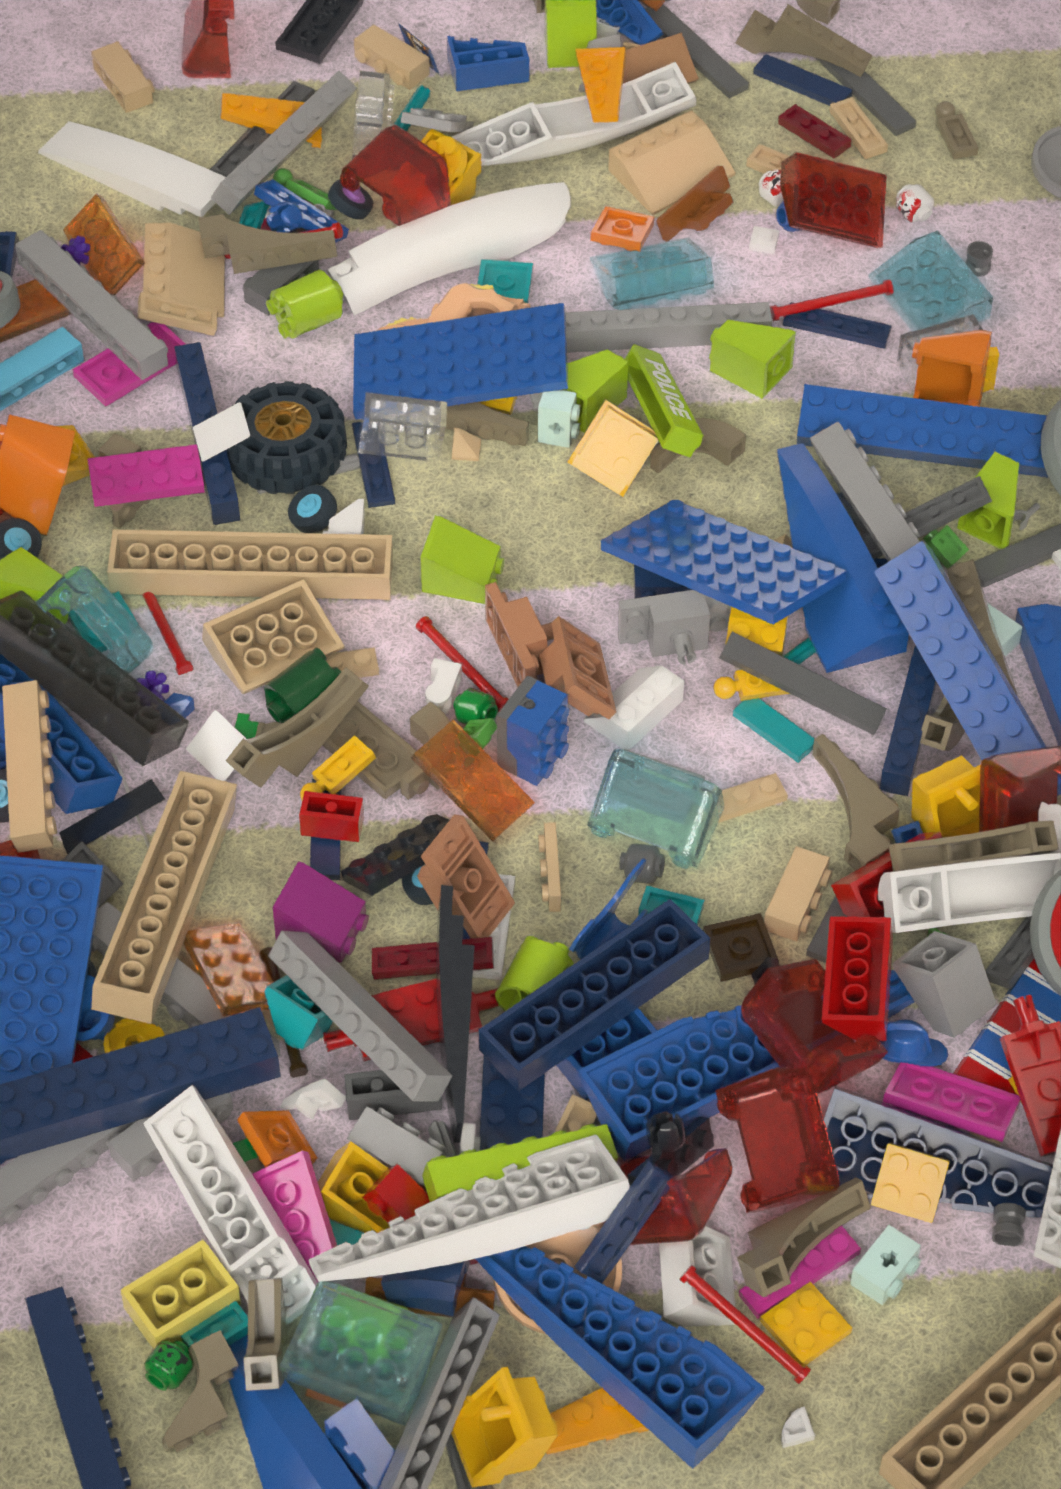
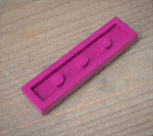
[738,1225,861,1319]

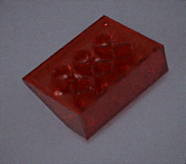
[780,152,887,248]

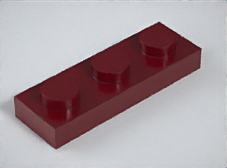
[778,104,852,159]

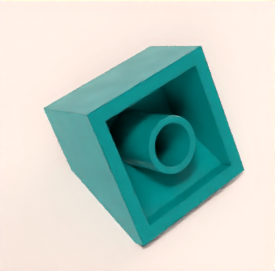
[264,975,333,1050]

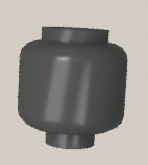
[619,843,665,884]

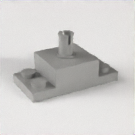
[618,590,731,665]

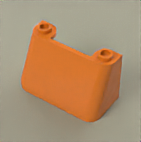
[912,329,992,407]
[0,414,75,536]

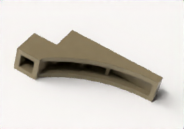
[735,4,873,77]
[198,214,338,274]
[422,402,529,446]
[947,559,1018,696]
[225,667,369,788]
[812,734,900,871]
[889,820,1059,871]
[737,1178,871,1297]

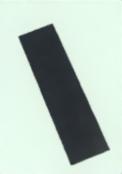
[59,779,165,854]

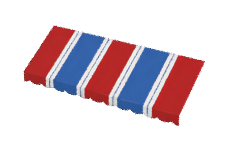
[953,958,1061,1095]

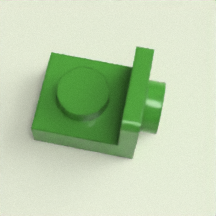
[923,525,969,568]
[455,718,497,760]

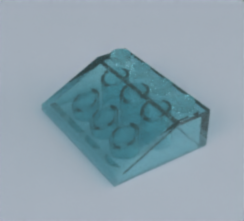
[868,230,993,341]
[590,237,714,310]
[280,1281,442,1426]

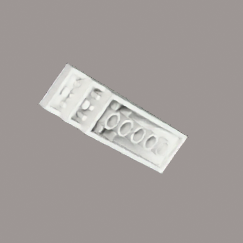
[38,121,226,217]
[143,1085,325,1325]

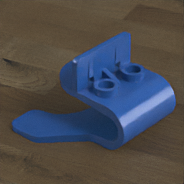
[569,858,648,960]

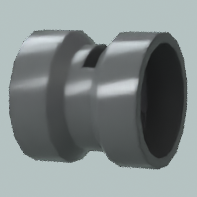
[965,241,993,277]
[992,1203,1026,1247]

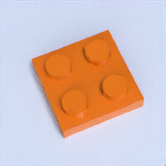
[590,206,655,251]
[237,1110,318,1168]

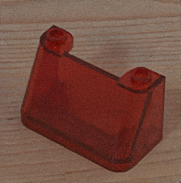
[181,0,235,78]
[340,124,451,226]
[979,745,1061,832]
[741,958,888,1097]
[715,1067,840,1213]
[602,1148,733,1245]

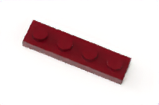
[372,937,494,980]

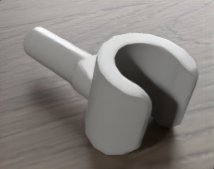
[1013,503,1040,530]

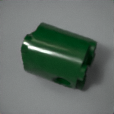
[264,647,341,723]

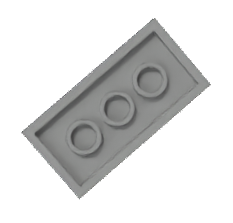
[401,108,474,132]

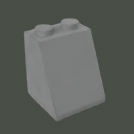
[892,931,997,1038]

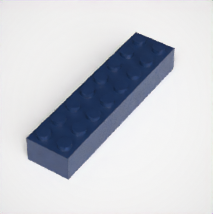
[478,899,710,1091]

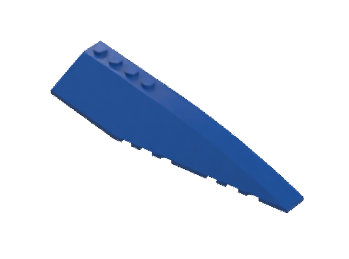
[577,970,915,1162]

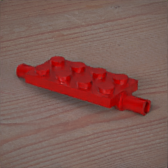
[323,979,500,1062]
[1000,995,1061,1157]

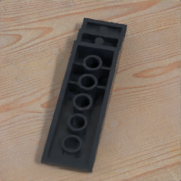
[436,885,475,1143]

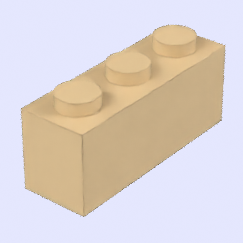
[354,24,430,90]
[91,41,154,113]
[764,846,832,942]

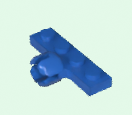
[254,179,349,243]

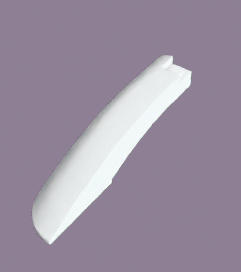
[451,62,696,166]
[328,182,571,315]
[878,851,1061,933]

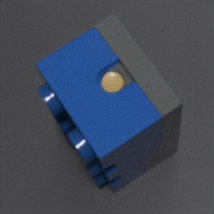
[497,675,570,786]

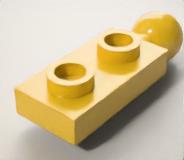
[713,670,789,701]
[300,735,376,800]

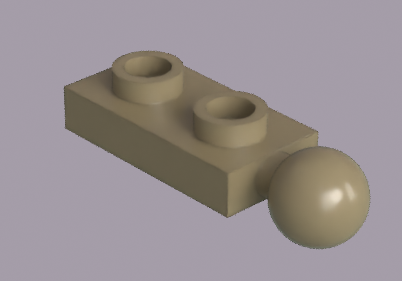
[935,101,979,159]

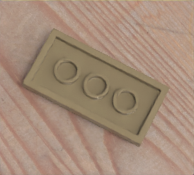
[322,701,424,800]

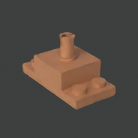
[485,582,554,687]
[539,616,617,720]
[417,814,515,938]

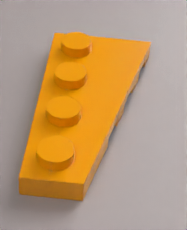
[576,47,626,123]
[221,93,322,148]
[546,1388,649,1455]

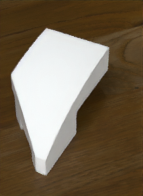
[280,1079,346,1119]

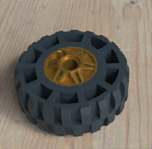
[226,381,347,494]

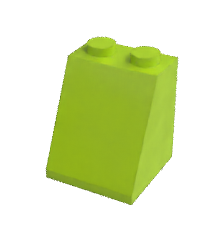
[545,0,597,68]
[709,320,796,399]
[562,349,628,433]
[957,452,1019,549]
[421,515,505,604]
[0,547,70,635]

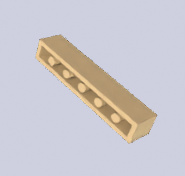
[2,680,57,853]

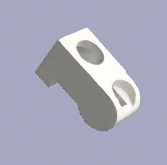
[425,658,462,714]

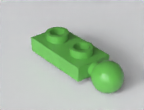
[273,168,337,210]

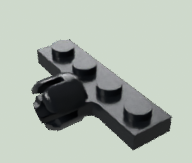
[627,1112,714,1186]

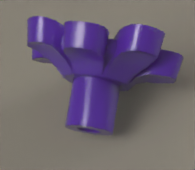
[61,236,90,266]
[135,670,170,708]

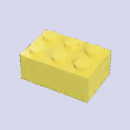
[120,1239,241,1349]

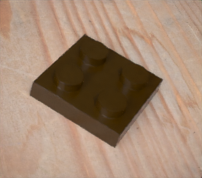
[703,913,779,982]

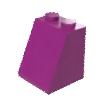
[272,861,369,963]

